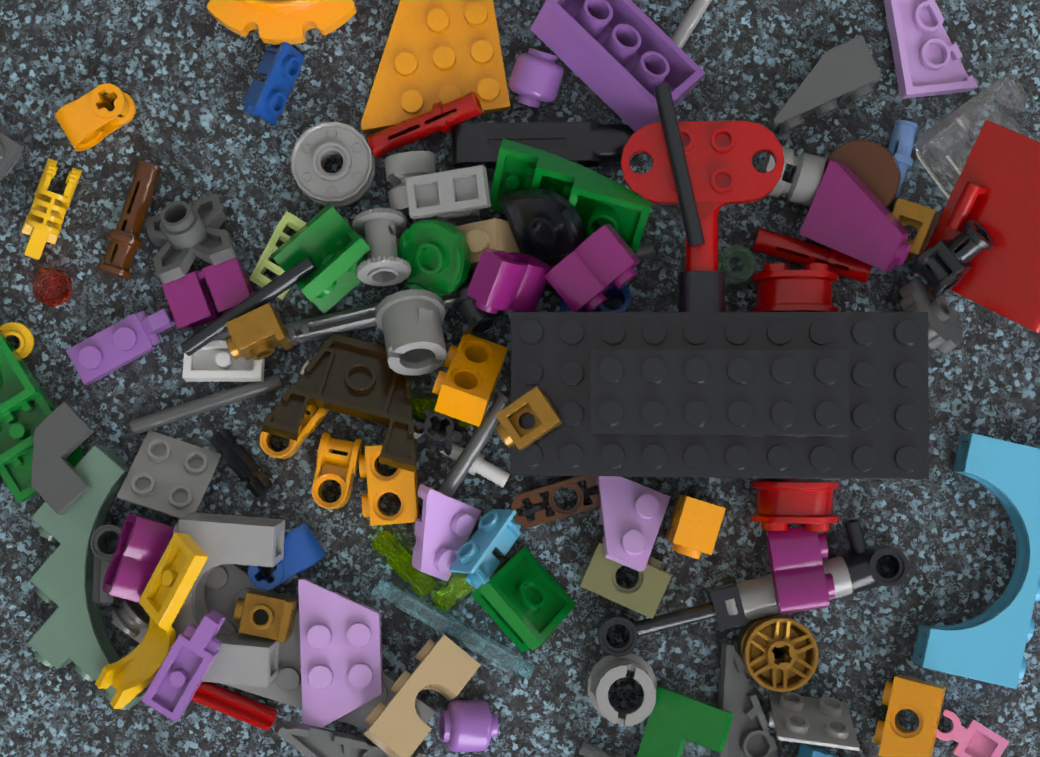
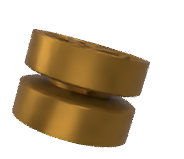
[738,613,818,692]

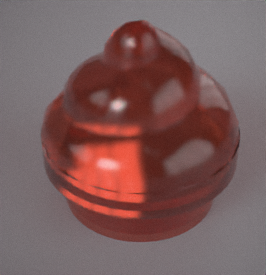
[32,267,73,307]

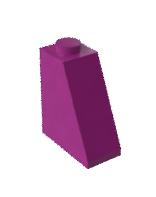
[799,160,911,272]

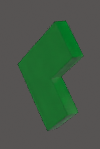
[637,686,734,757]

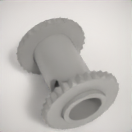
[352,208,411,286]

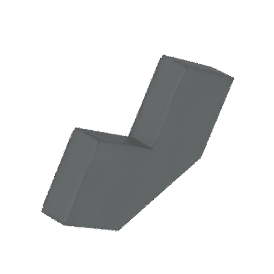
[31,402,94,515]

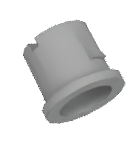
[375,289,447,376]
[587,653,657,726]

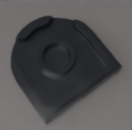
[499,189,585,266]

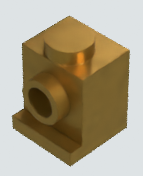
[892,198,939,262]
[225,303,293,361]
[495,386,564,450]
[233,590,299,643]

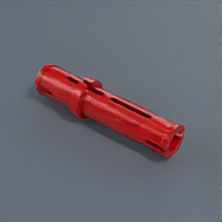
[367,91,483,158]
[752,227,872,284]

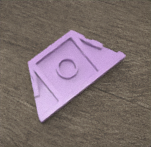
[298,578,383,728]

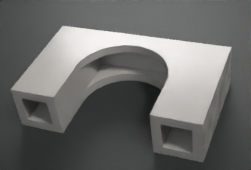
[172,512,285,688]

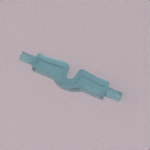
[373,578,536,680]

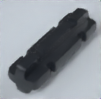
[210,429,272,497]

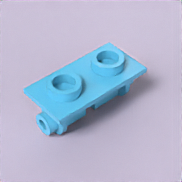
[449,509,522,588]

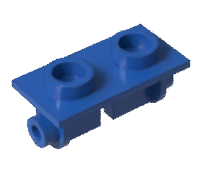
[242,42,305,126]

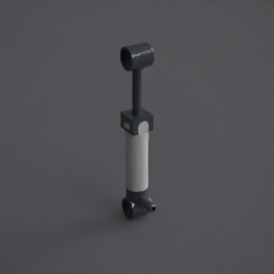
[597,519,909,657]

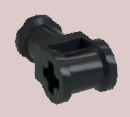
[910,219,995,298]

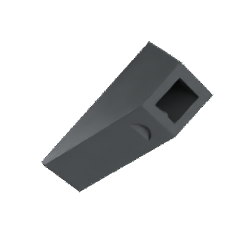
[767,35,882,134]

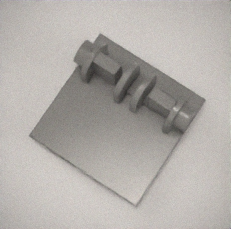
[116,430,222,519]
[766,692,860,751]

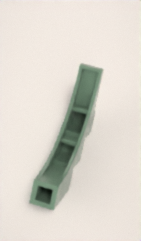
[28,445,147,709]

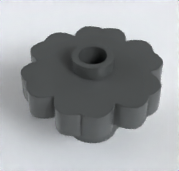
[899,278,964,354]

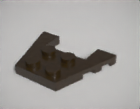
[262,333,416,472]

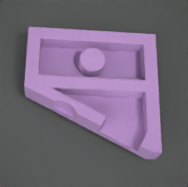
[595,476,671,572]
[412,484,481,582]

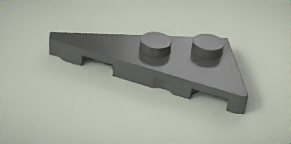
[715,642,779,757]
[274,720,428,757]

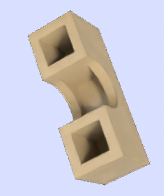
[363,635,481,757]

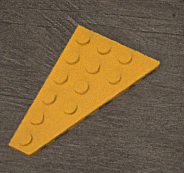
[361,0,511,133]

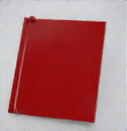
[915,120,1040,333]

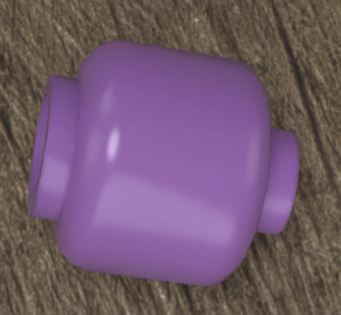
[509,48,564,108]
[438,699,499,752]

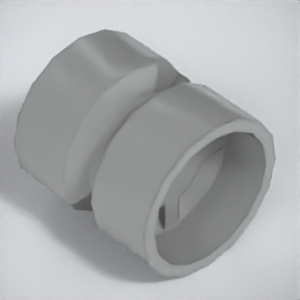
[760,146,825,207]
[384,151,436,216]

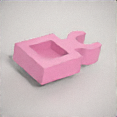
[936,709,1010,757]

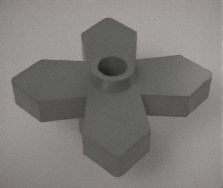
[145,193,236,284]

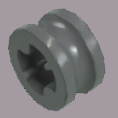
[111,599,150,638]

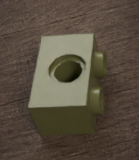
[578,540,672,619]

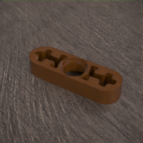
[511,476,601,527]

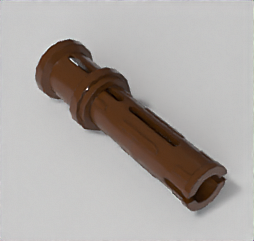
[97,160,162,280]

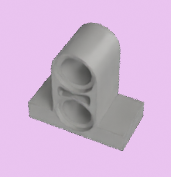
[405,165,491,223]

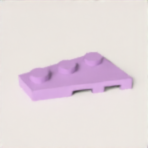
[884,0,978,99]

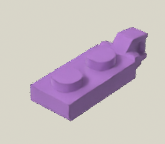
[66,308,176,385]
[142,609,226,723]

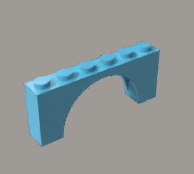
[912,433,1040,689]

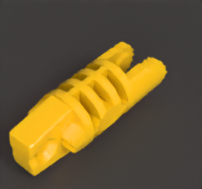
[21,158,82,260]

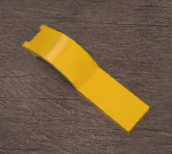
[95,532,208,709]

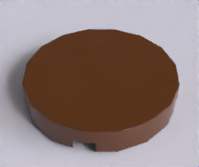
[821,140,901,208]

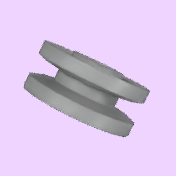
[291,121,376,209]

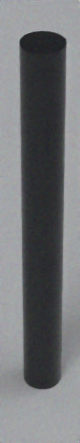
[654,84,705,247]
[180,256,317,356]

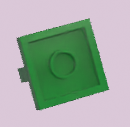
[271,203,371,314]
[471,546,576,653]

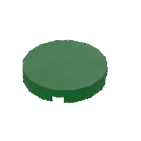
[397,218,471,297]

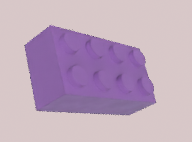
[530,0,705,132]

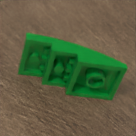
[487,138,652,255]
[0,330,85,503]

